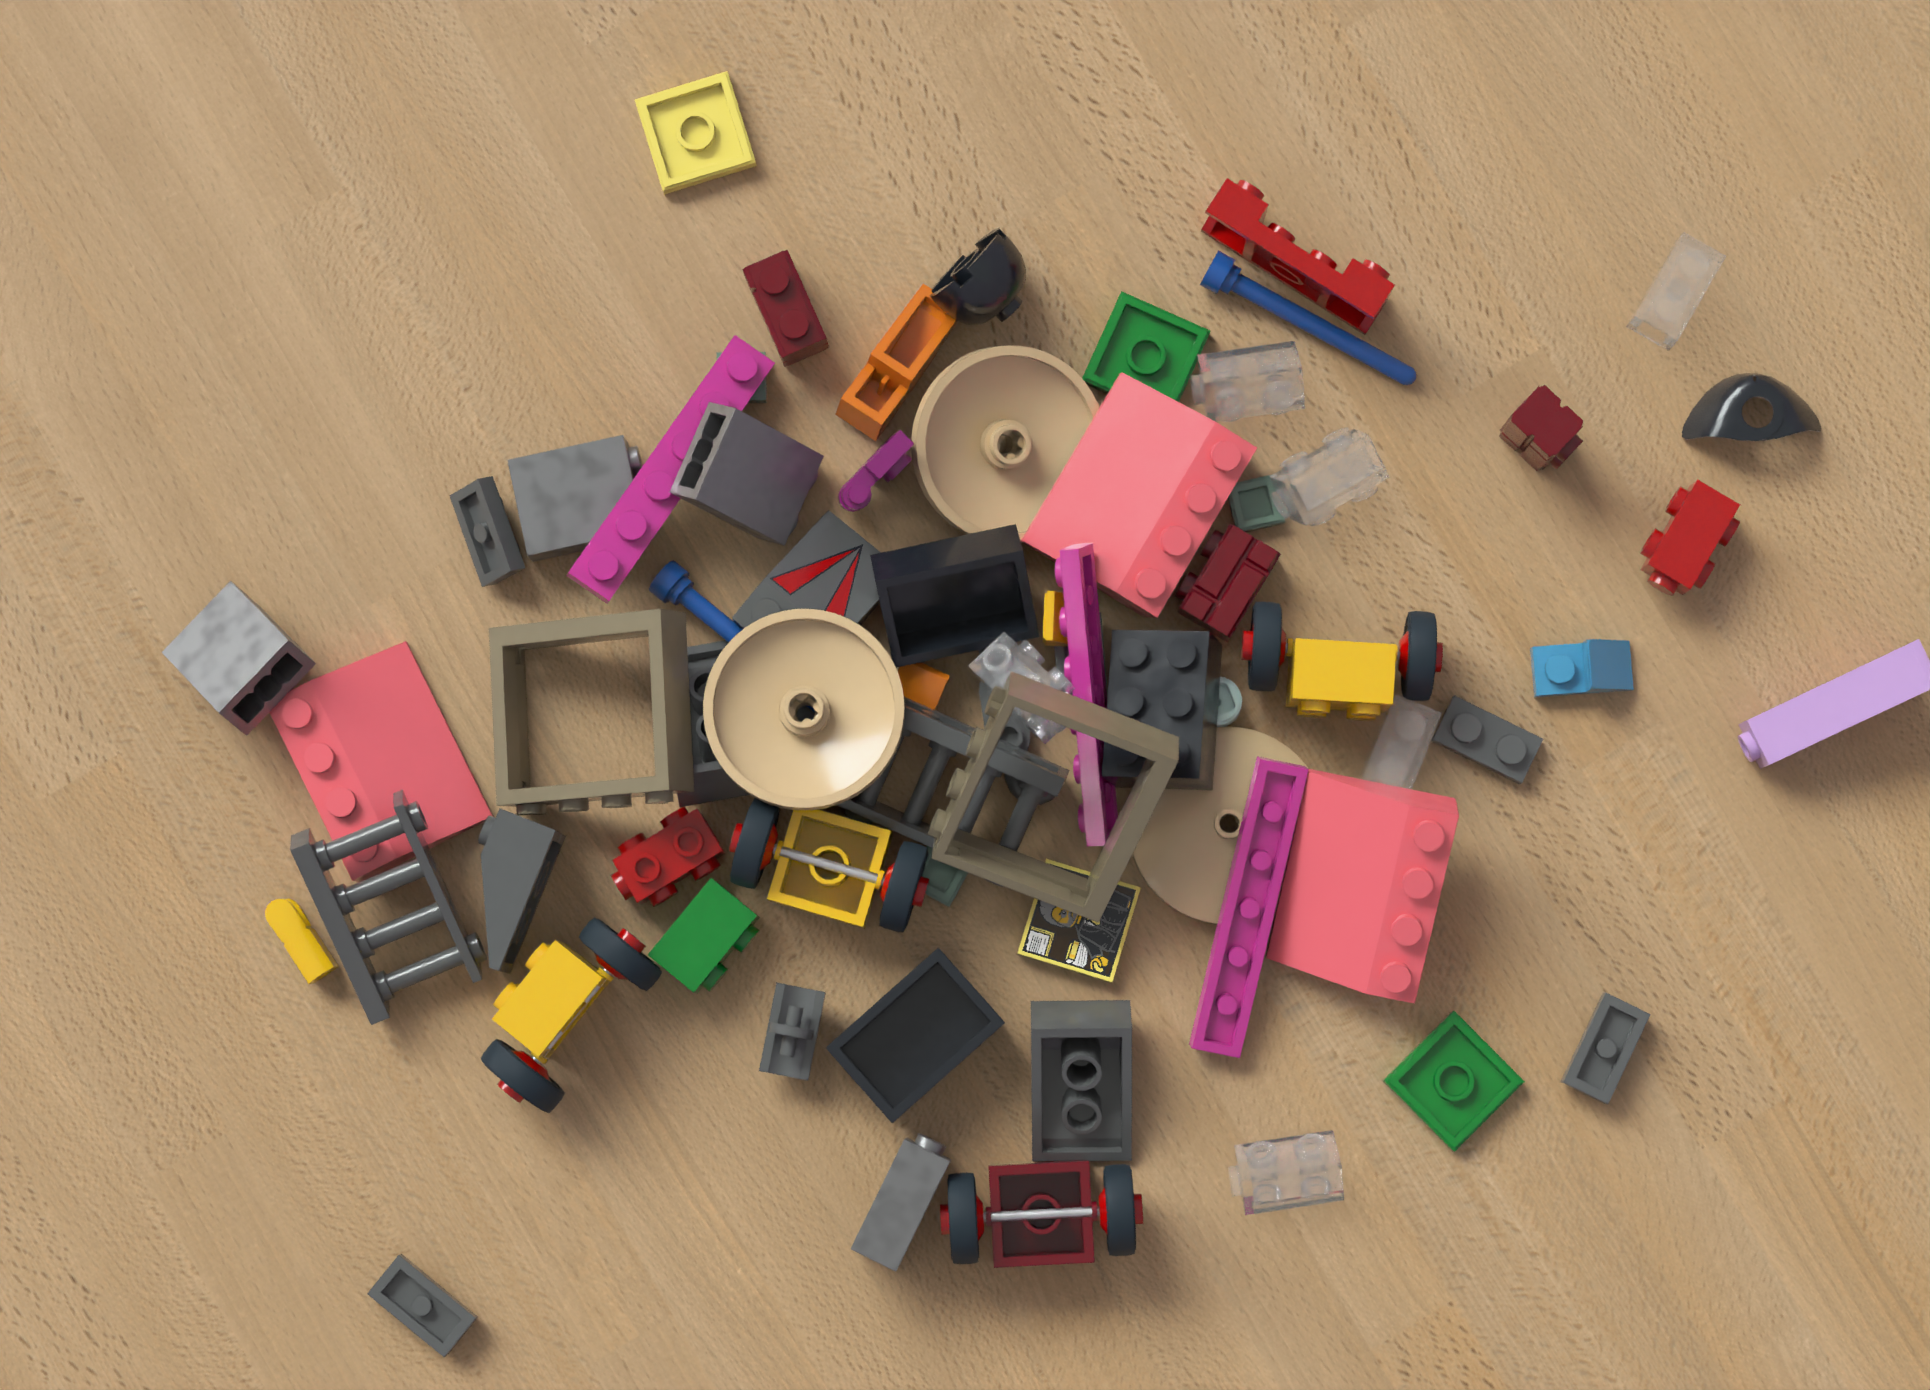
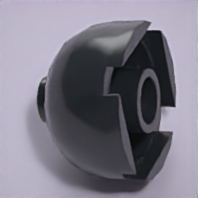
[930,228,1026,325]

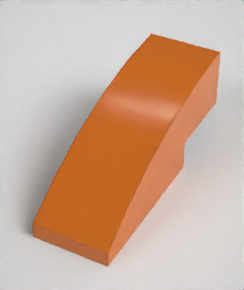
[835,283,958,441]

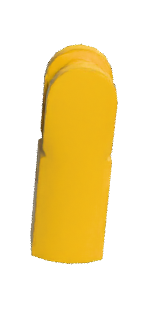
[265,899,339,984]

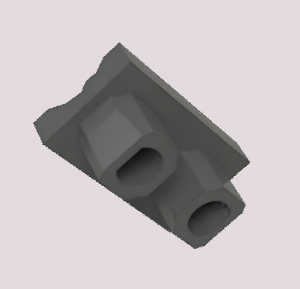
[759,982,826,1081]

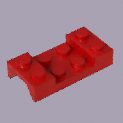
[1201,178,1395,335]

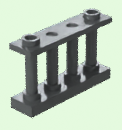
[838,697,1070,887]
[290,790,487,1025]

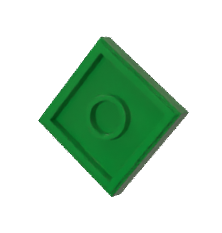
[1082,291,1211,402]
[1382,1011,1525,1152]

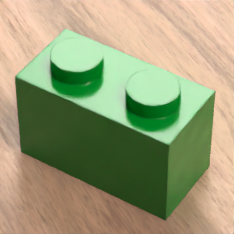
[648,878,760,994]

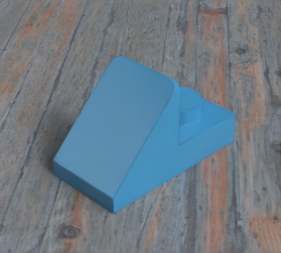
[1530,639,1634,697]

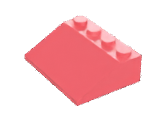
[1021,372,1257,618]
[269,641,494,882]
[1266,769,1459,1004]

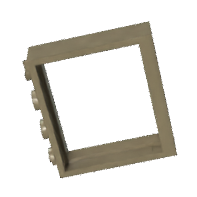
[489,609,694,816]
[928,671,1179,923]

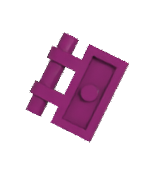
[838,430,914,512]

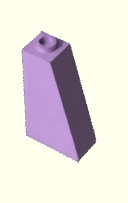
[1738,639,1930,769]

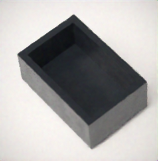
[870,524,1040,668]
[1102,630,1222,790]
[826,947,1005,1123]

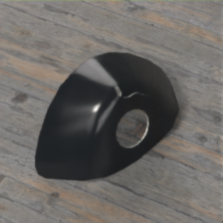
[1682,373,1821,441]

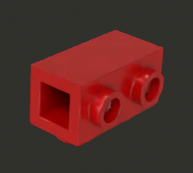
[1640,479,1741,596]
[611,806,726,907]

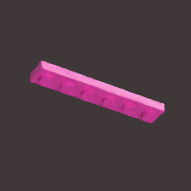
[566,335,775,604]
[1055,543,1118,847]
[1189,756,1309,1058]

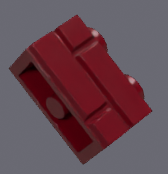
[742,250,829,367]
[1499,385,1583,471]
[1175,524,1281,642]

